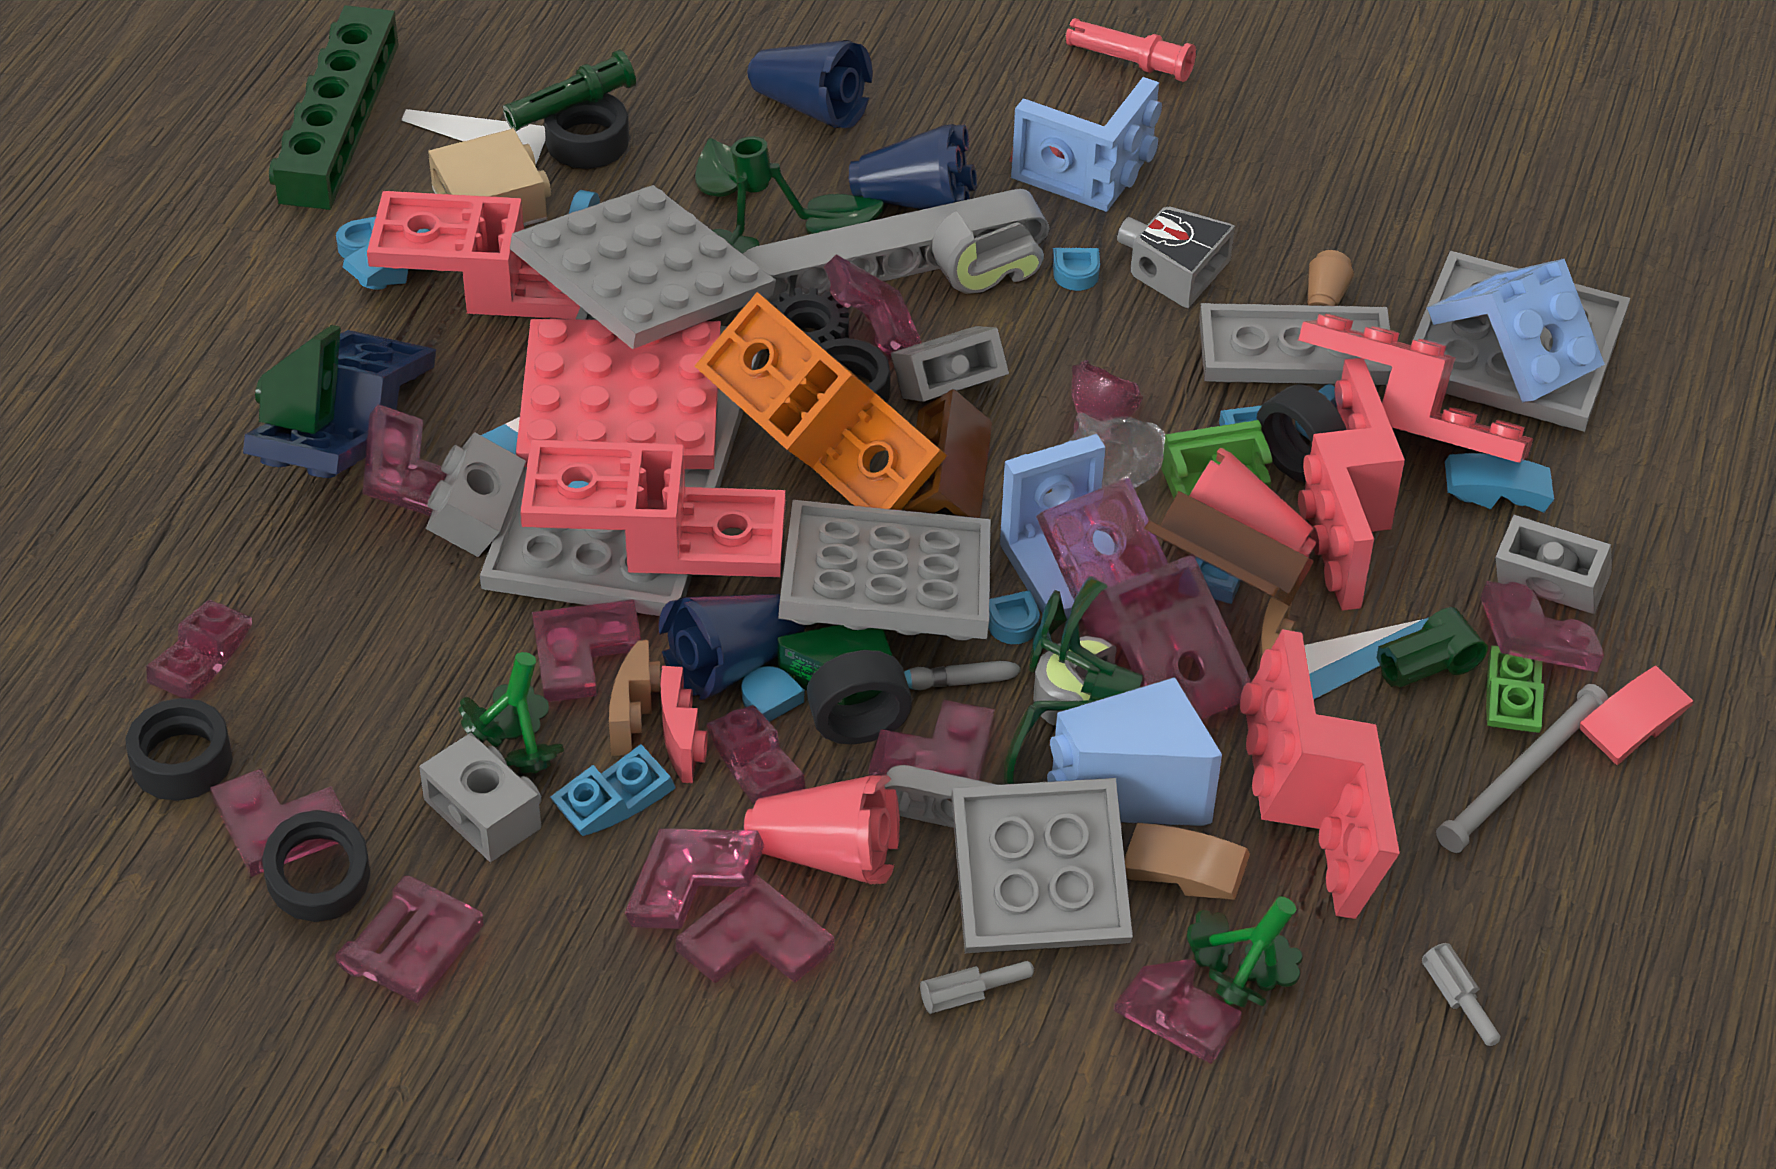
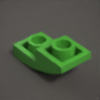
[1486,645,1544,733]

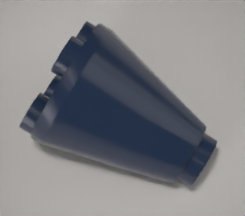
[849,124,977,210]

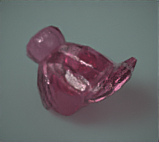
[1071,359,1143,444]

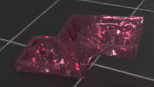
[1036,478,1252,720]

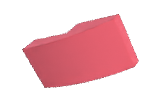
[661,666,708,783]
[1580,666,1694,765]

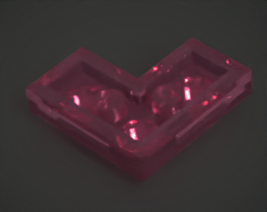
[824,254,922,357]
[362,404,447,516]
[1480,581,1605,672]
[532,600,641,702]
[869,700,995,780]
[210,769,350,877]
[625,829,765,929]
[676,875,834,983]

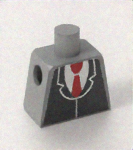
[1117,206,1235,308]

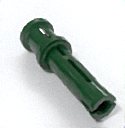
[503,49,636,132]

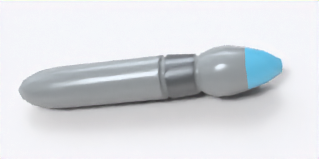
[904,661,1021,690]

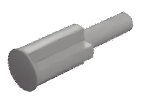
[1422,943,1501,1046]
[920,961,1034,1014]

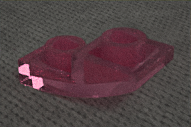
[146,600,252,699]
[707,705,806,805]

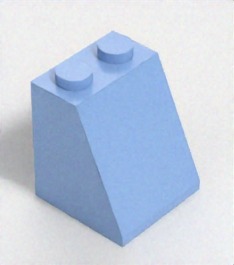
[1047,677,1222,826]

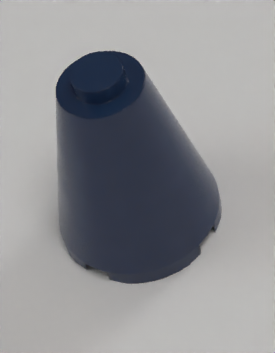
[747,40,873,128]
[659,594,807,700]

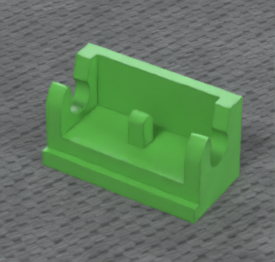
[1161,420,1272,498]

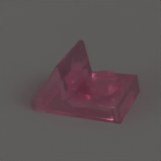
[1114,959,1242,1064]

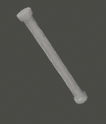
[1436,684,1609,853]

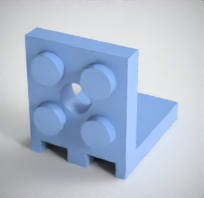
[1011,77,1162,212]
[1427,259,1605,402]
[1000,434,1143,622]

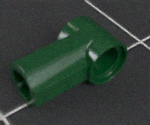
[1376,607,1488,688]

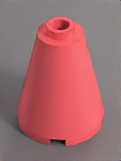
[1189,448,1317,557]
[744,774,900,884]

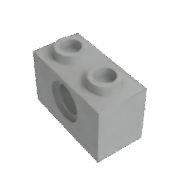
[891,326,1009,401]
[426,432,526,557]
[1495,515,1612,614]
[419,732,541,863]

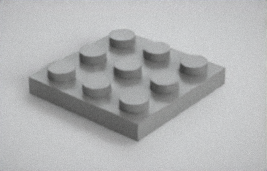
[951,778,1133,953]

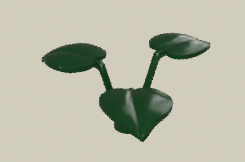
[695,136,884,254]
[1004,575,1143,785]

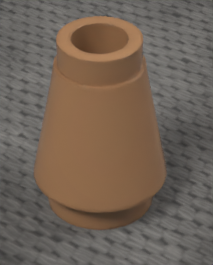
[1307,250,1354,306]

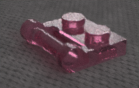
[335,876,484,1004]

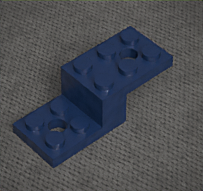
[243,330,436,478]

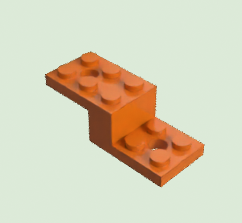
[695,292,947,510]

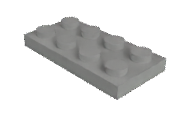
[1199,303,1392,385]

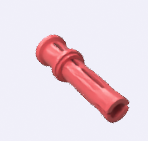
[1066,18,1196,82]

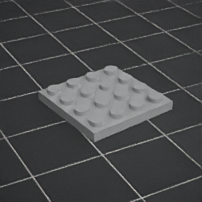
[510,185,776,349]
[1413,251,1630,432]
[778,500,991,640]

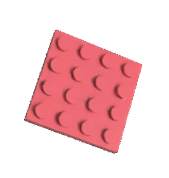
[516,319,721,469]

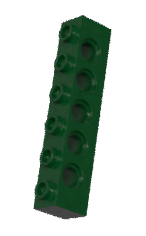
[269,5,399,210]

